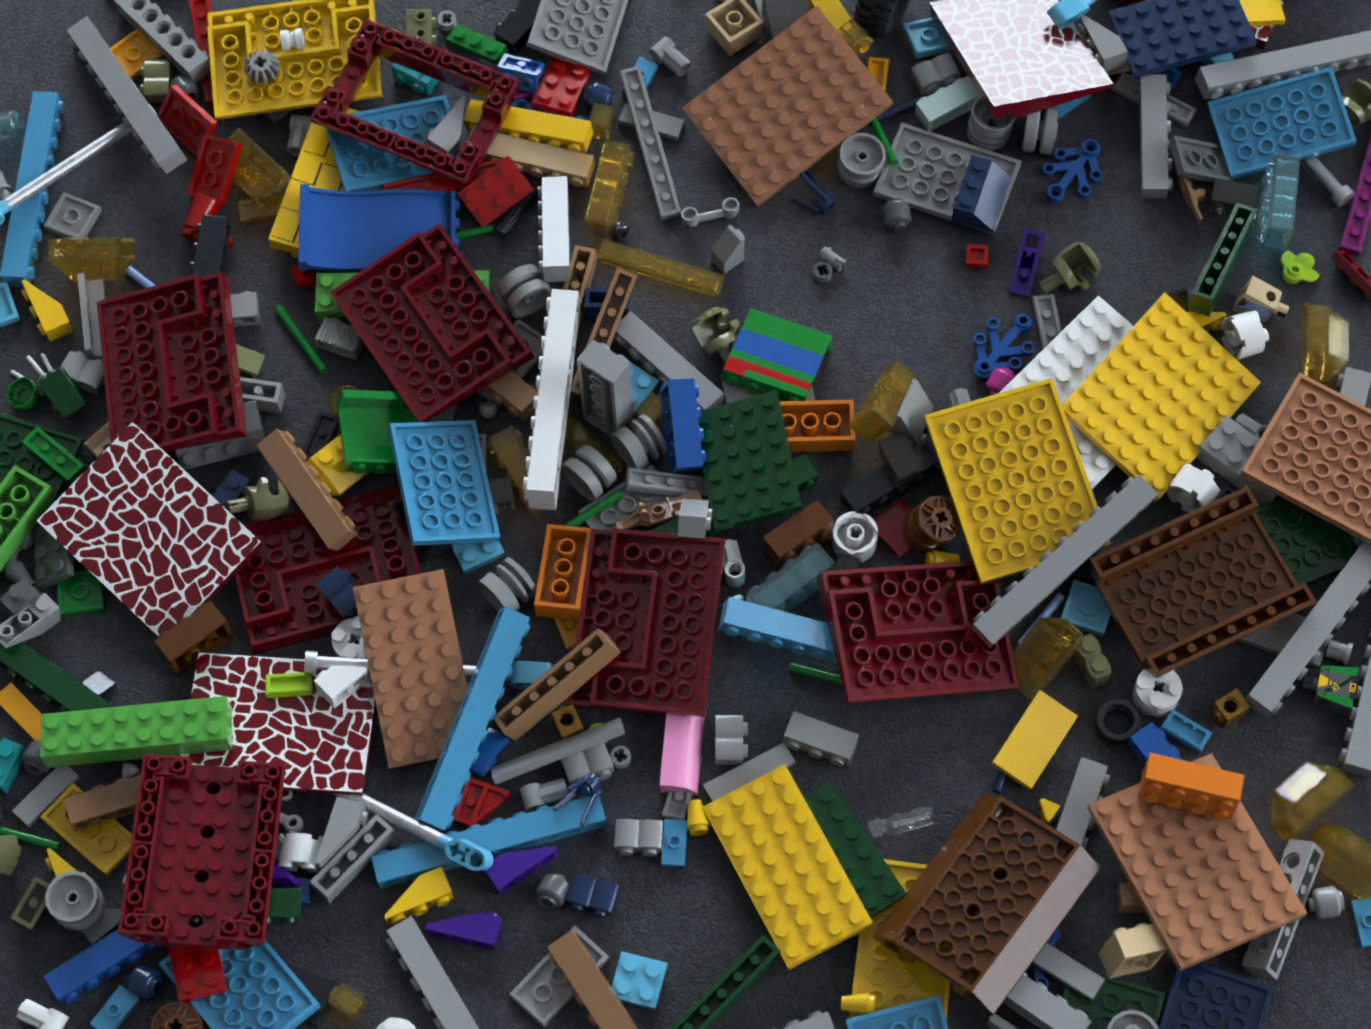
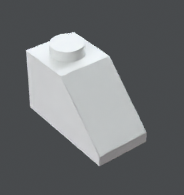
[314,666,370,708]

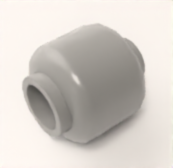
[1308,886,1345,919]

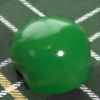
[6,377,40,410]

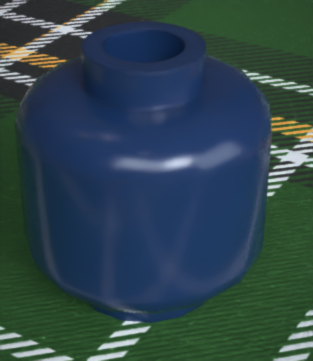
[582,82,615,113]
[127,965,164,1000]

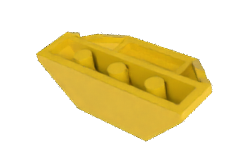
[307,435,370,496]

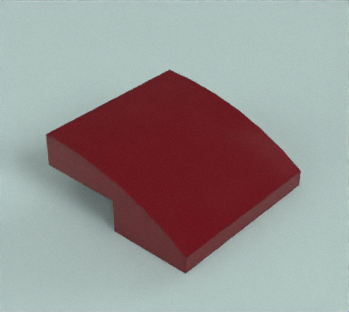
[874,498,914,559]

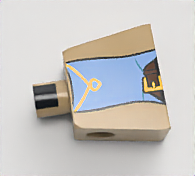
[1233,276,1289,321]

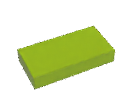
[266,672,313,698]

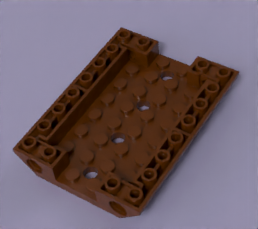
[873,795,1100,1016]

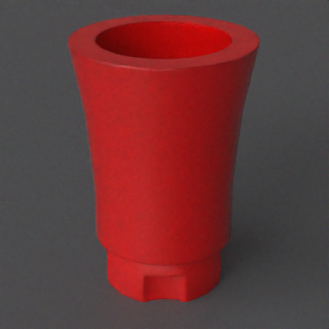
[181,194,221,243]

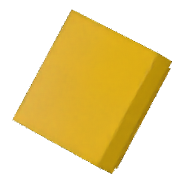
[1037,798,1060,825]

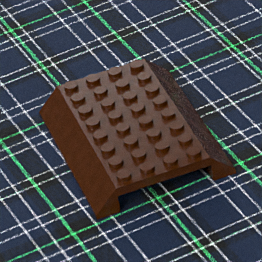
[1089,486,1317,678]

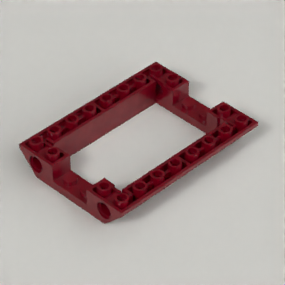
[310,18,519,184]

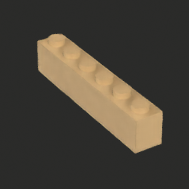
[468,127,595,188]

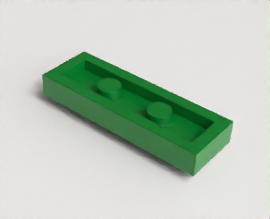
[446,24,508,65]
[22,426,86,484]

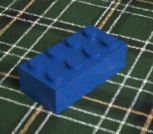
[660,378,706,474]

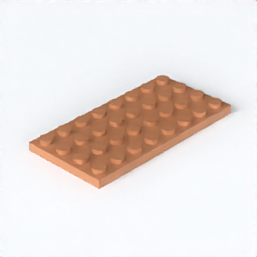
[353,569,468,769]

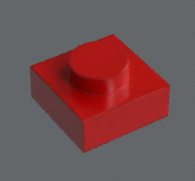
[965,244,989,269]
[291,264,316,289]

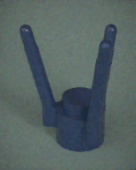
[792,170,836,215]
[553,772,601,826]

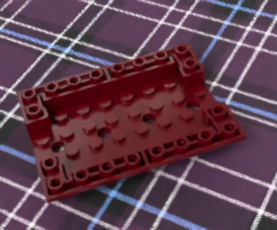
[118,754,286,951]

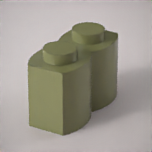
[140,59,173,103]
[1073,634,1111,689]

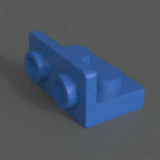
[497,54,545,93]

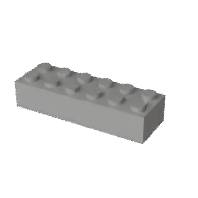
[577,340,634,436]

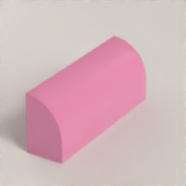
[659,708,706,795]

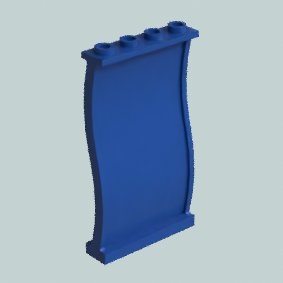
[298,184,459,273]

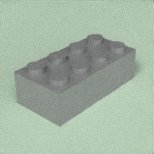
[1196,416,1279,506]

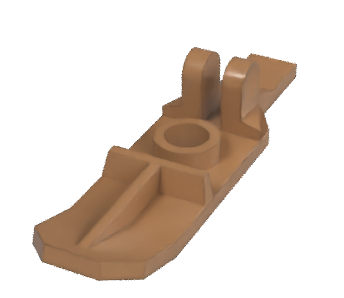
[1171,151,1206,224]
[615,489,702,529]

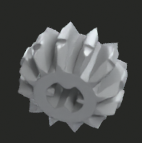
[244,49,280,85]

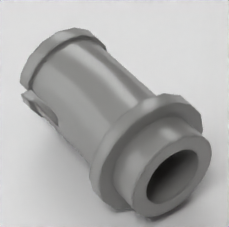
[818,246,847,272]

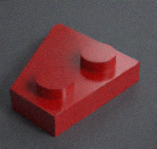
[452,778,511,827]

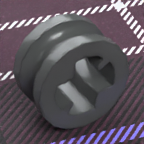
[813,261,832,284]

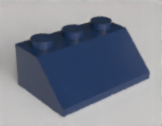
[951,155,1011,233]

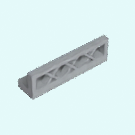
[77,273,106,361]

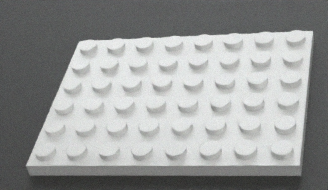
[999,296,1133,490]

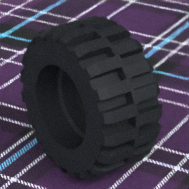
[853,0,911,37]

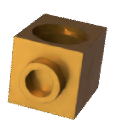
[1211,689,1251,728]
[552,704,584,740]

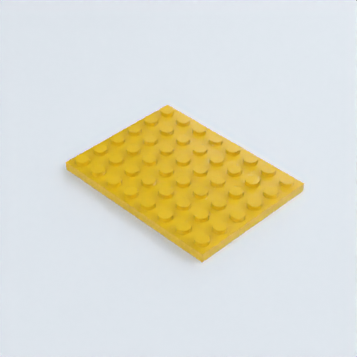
[1062,292,1261,502]
[924,378,1111,584]

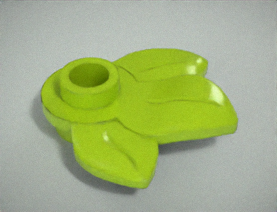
[1280,250,1320,284]

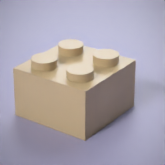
[705,0,763,56]
[1099,923,1167,979]

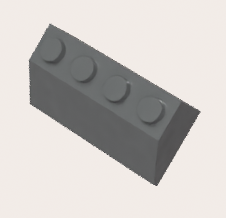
[175,400,266,470]

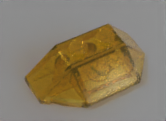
[227,128,292,199]
[48,237,136,281]
[1302,304,1349,385]
[1014,618,1083,700]
[1271,762,1355,843]
[1311,823,1371,899]

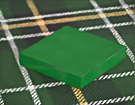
[57,569,105,617]

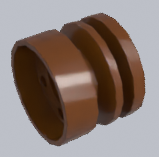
[903,496,961,553]
[151,1002,207,1029]

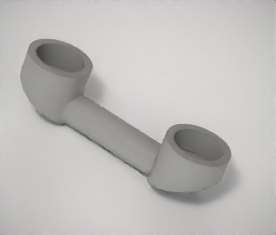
[681,198,739,227]

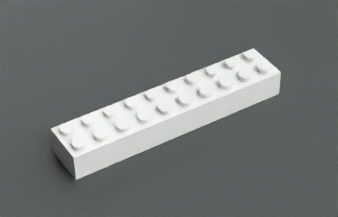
[523,289,580,510]

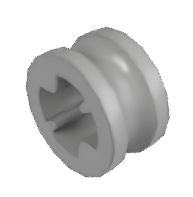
[437,11,457,32]
[610,746,631,769]

